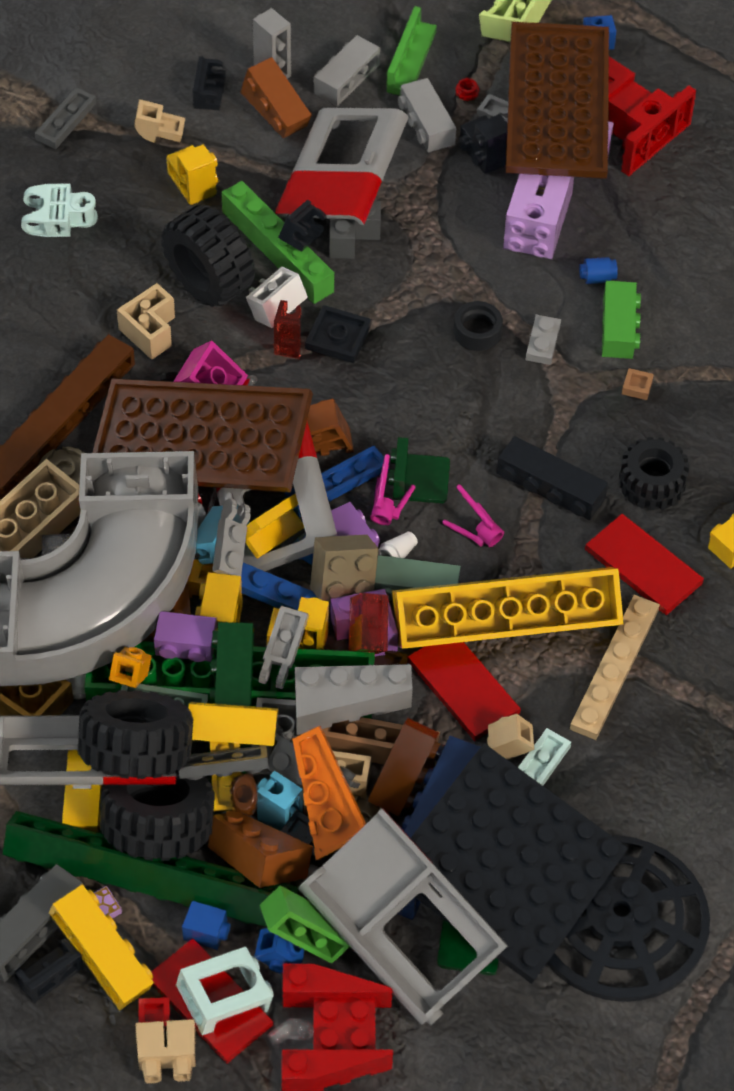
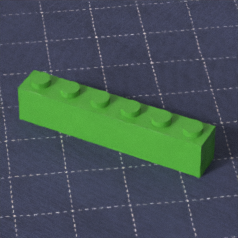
[222,181,334,304]

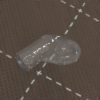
[267,1018,313,1047]

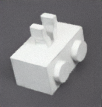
[246,267,308,328]

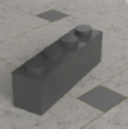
[0,864,83,983]

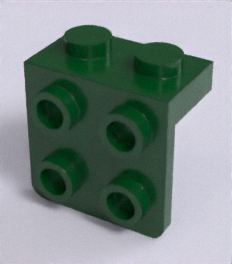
[388,437,450,503]
[437,919,499,975]

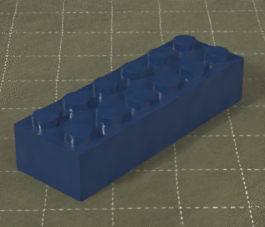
[397,736,480,920]

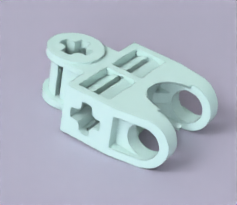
[21,184,98,237]

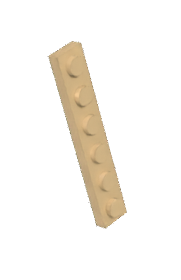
[570,595,660,740]

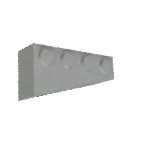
[295,664,413,735]

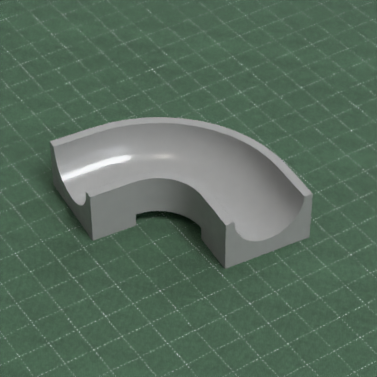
[0,451,198,686]

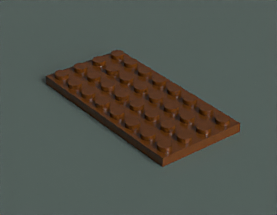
[506,21,609,179]
[92,379,313,492]

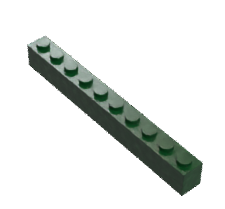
[3,811,299,927]

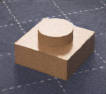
[622,368,654,400]

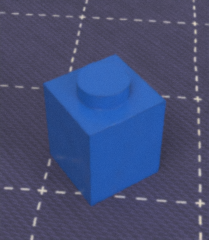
[182,901,231,950]

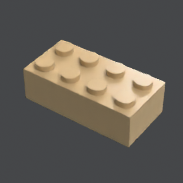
[0,459,81,560]

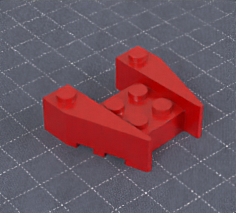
[282,964,393,1091]

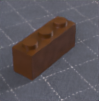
[368,718,441,816]

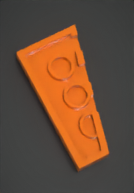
[292,726,366,860]

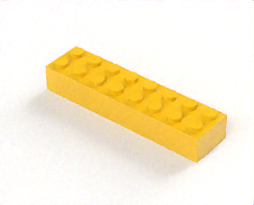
[392,567,624,649]

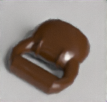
[230,773,258,816]

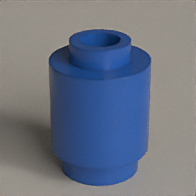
[579,257,618,284]

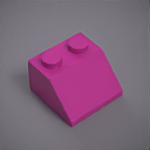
[173,340,248,385]

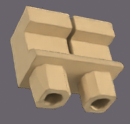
[135,1019,196,1083]

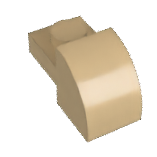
[135,99,185,142]

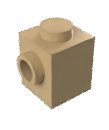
[487,714,534,760]

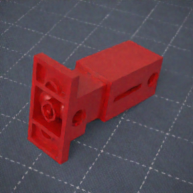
[608,57,696,176]

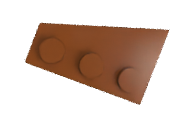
[240,57,311,138]
[307,398,354,456]
[207,810,313,888]

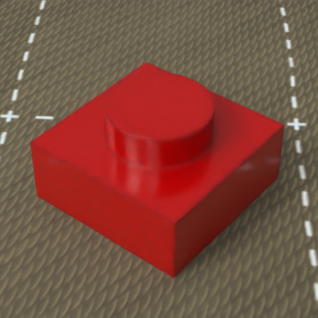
[139,998,170,1031]

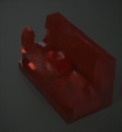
[274,300,301,359]
[349,593,388,654]

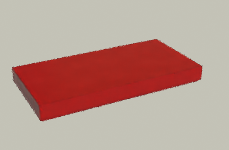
[585,513,704,615]
[408,642,521,741]
[151,938,273,1064]

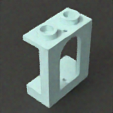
[176,946,273,1036]

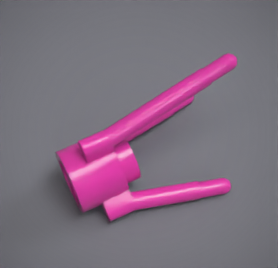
[370,454,415,525]
[442,484,504,547]

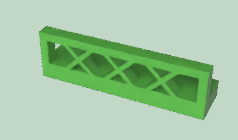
[387,6,436,96]

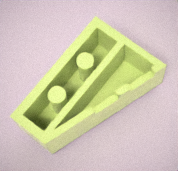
[479,0,551,42]

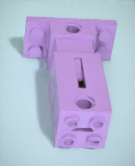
[503,121,614,259]

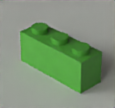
[602,281,641,359]
[260,886,350,964]

